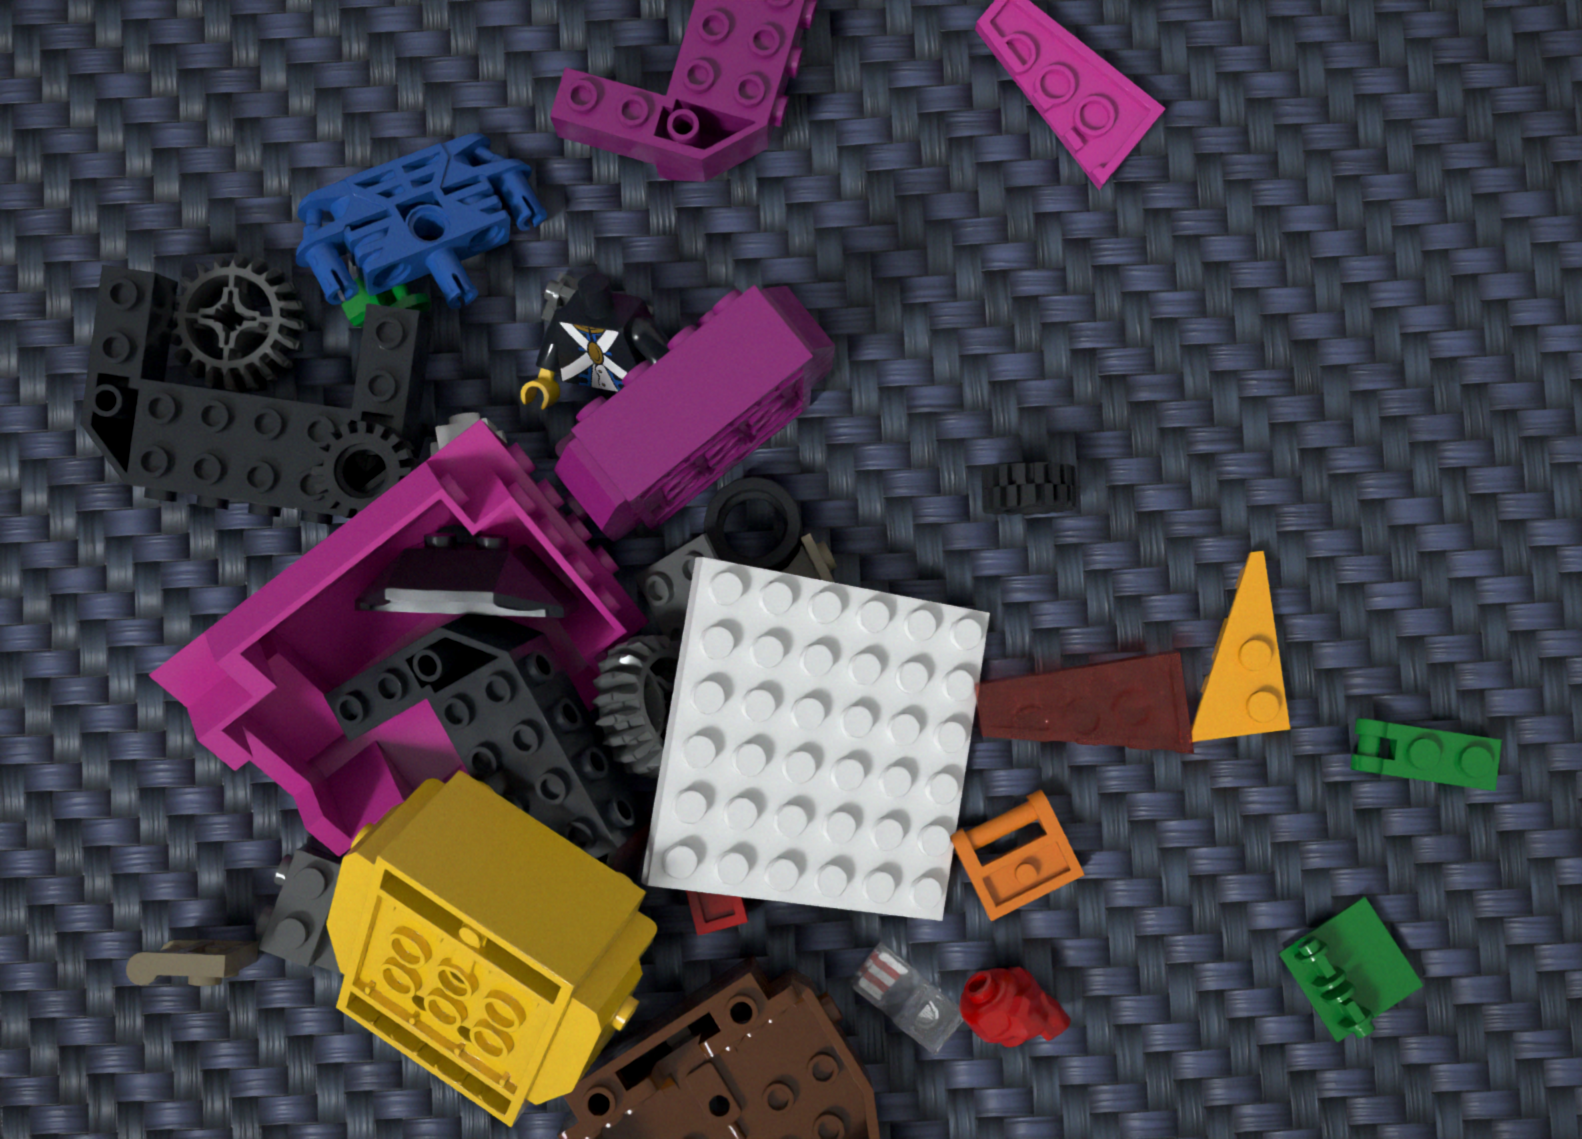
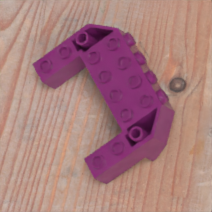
[550,0,818,182]

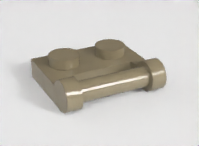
[126,938,258,986]

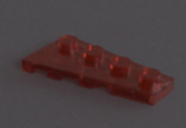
[974,650,1194,754]

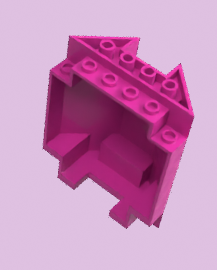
[148,419,649,857]

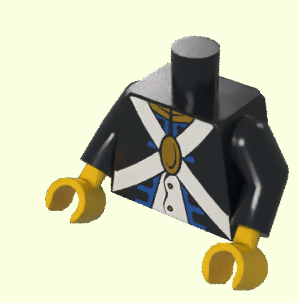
[521,273,670,410]

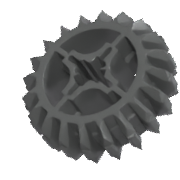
[170,253,308,392]
[591,635,681,779]

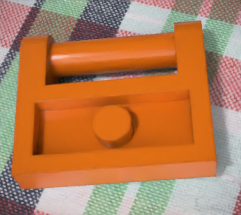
[950,789,1085,921]

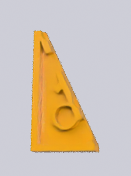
[1186,551,1290,742]

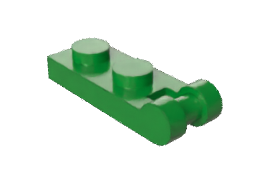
[1350,718,1502,791]

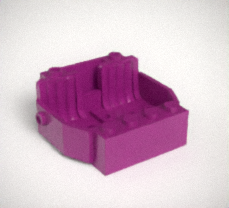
[553,284,835,542]

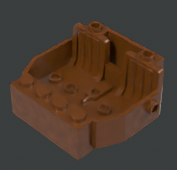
[557,954,880,1139]

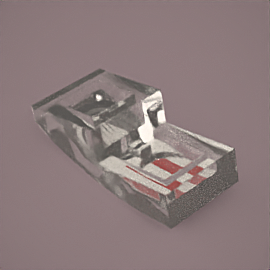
[848,942,964,1055]

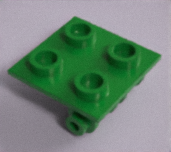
[1278,896,1424,1043]

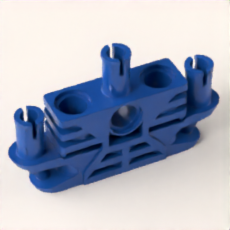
[296,133,548,309]

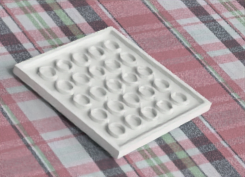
[641,557,990,921]

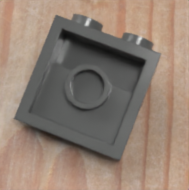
[256,846,345,976]

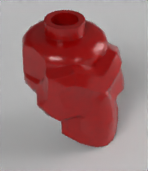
[959,967,1071,1047]

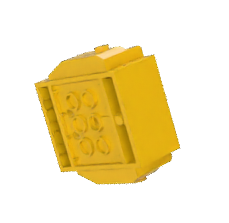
[326,770,657,1128]

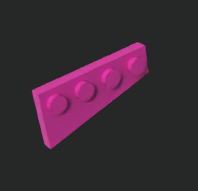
[975,0,1166,190]

